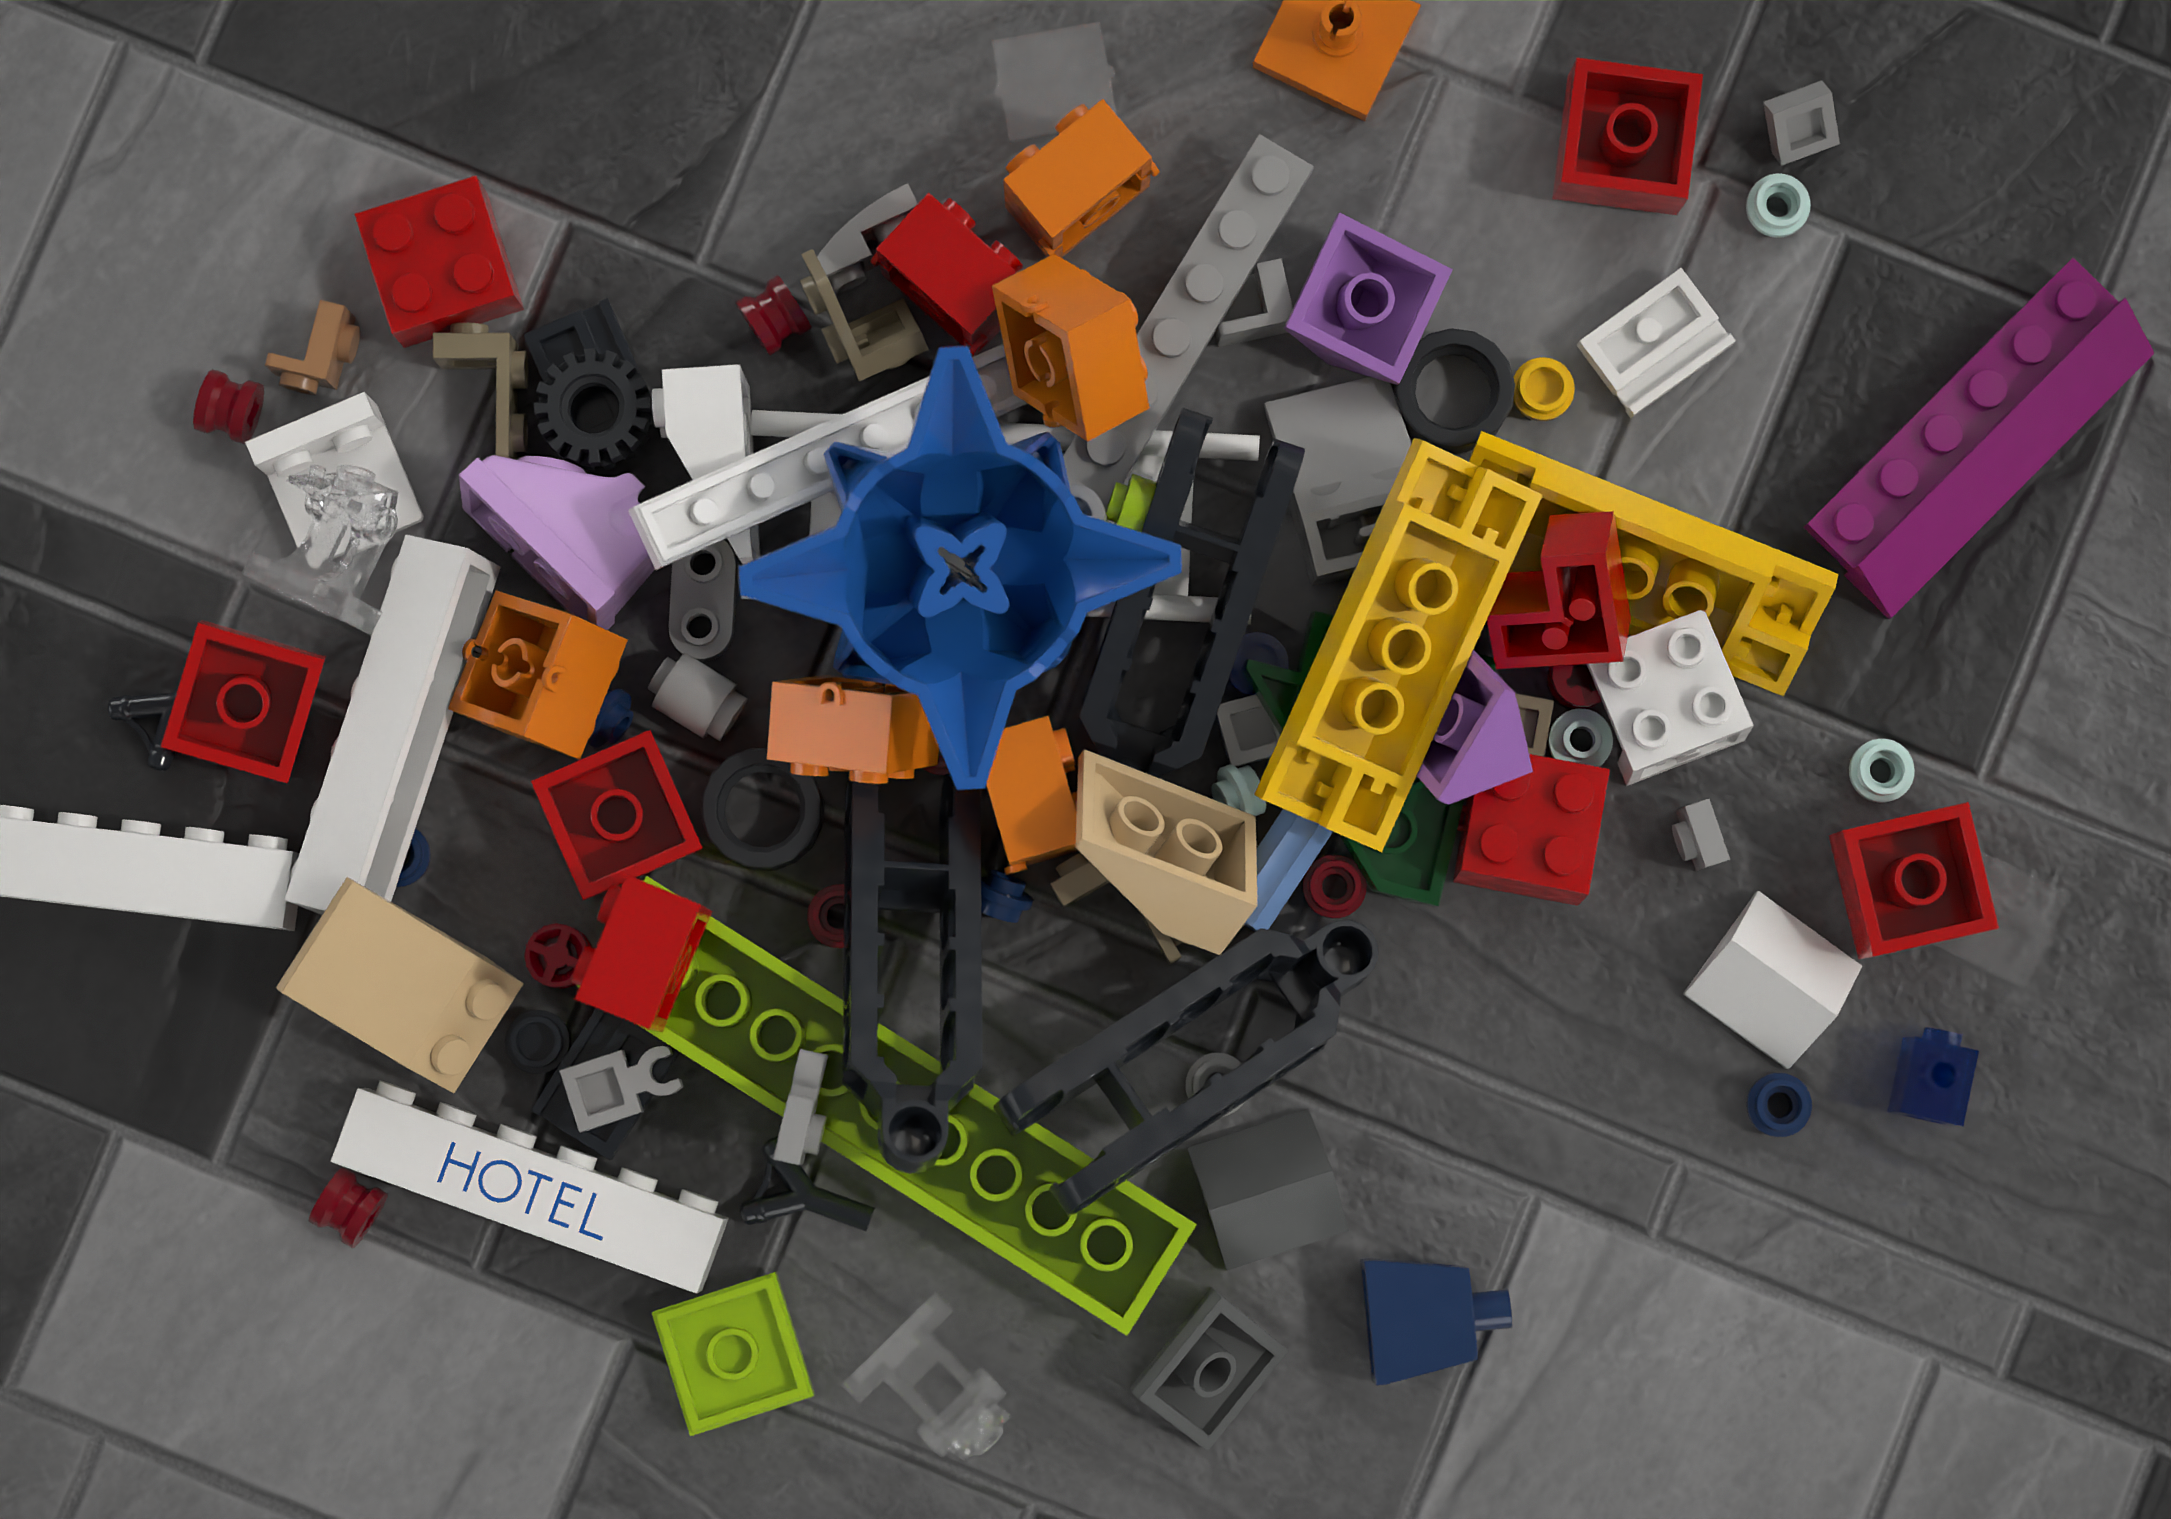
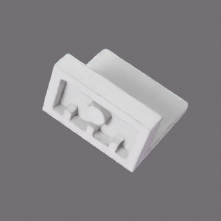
[245,392,424,568]
[1587,610,1754,786]

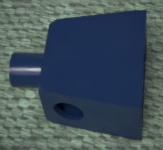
[1360,1258,1512,1386]

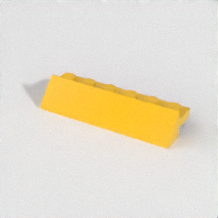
[1468,431,1839,696]
[1254,438,1543,852]

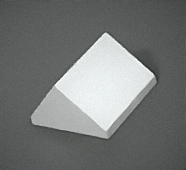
[1683,891,1862,1069]

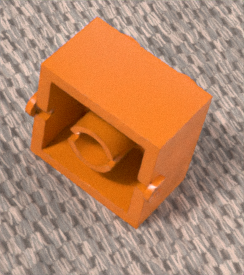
[1003,99,1160,258]
[992,254,1149,442]
[448,590,628,760]
[767,675,939,784]
[986,716,1079,875]

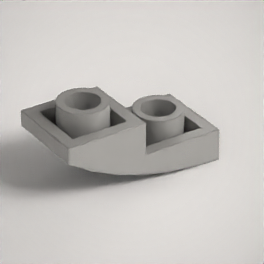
[809,183,918,294]

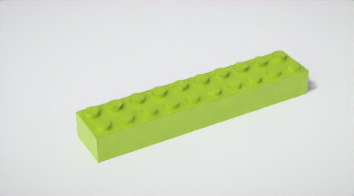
[576,876,1197,1336]

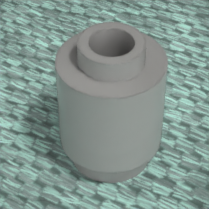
[648,653,747,742]

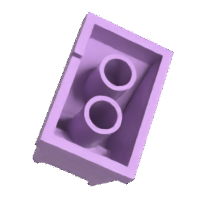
[459,455,655,630]

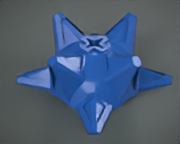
[739,346,1182,790]

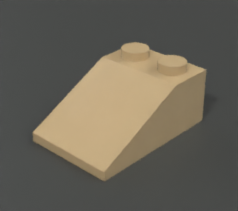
[1076,749,1257,955]
[276,877,524,1093]

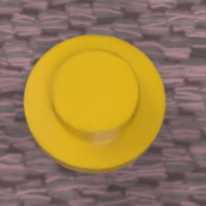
[1513,357,1575,421]

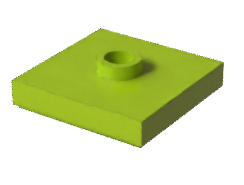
[651,1272,815,1436]

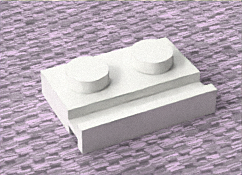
[1576,268,1736,418]

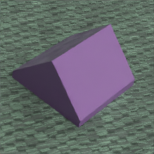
[1284,213,1453,385]
[1417,650,1533,804]

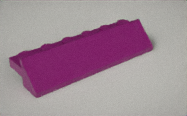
[1803,258,2154,619]

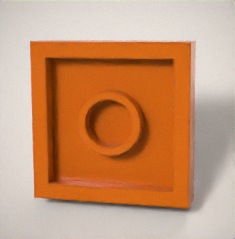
[1252,0,1421,121]

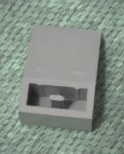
[1264,377,1411,587]

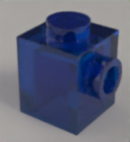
[1888,1027,1979,1127]

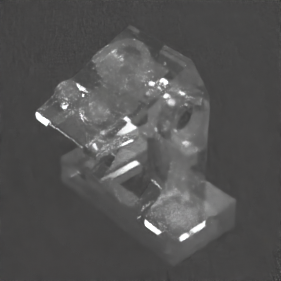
[241,465,399,635]
[842,1291,1012,1461]

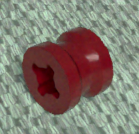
[735,275,812,355]
[193,369,264,444]
[1547,664,1602,710]
[524,923,593,989]
[308,1167,388,1248]

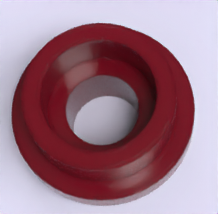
[1302,855,1367,919]
[807,884,844,949]

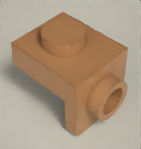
[265,300,360,395]

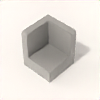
[1215,258,1293,347]

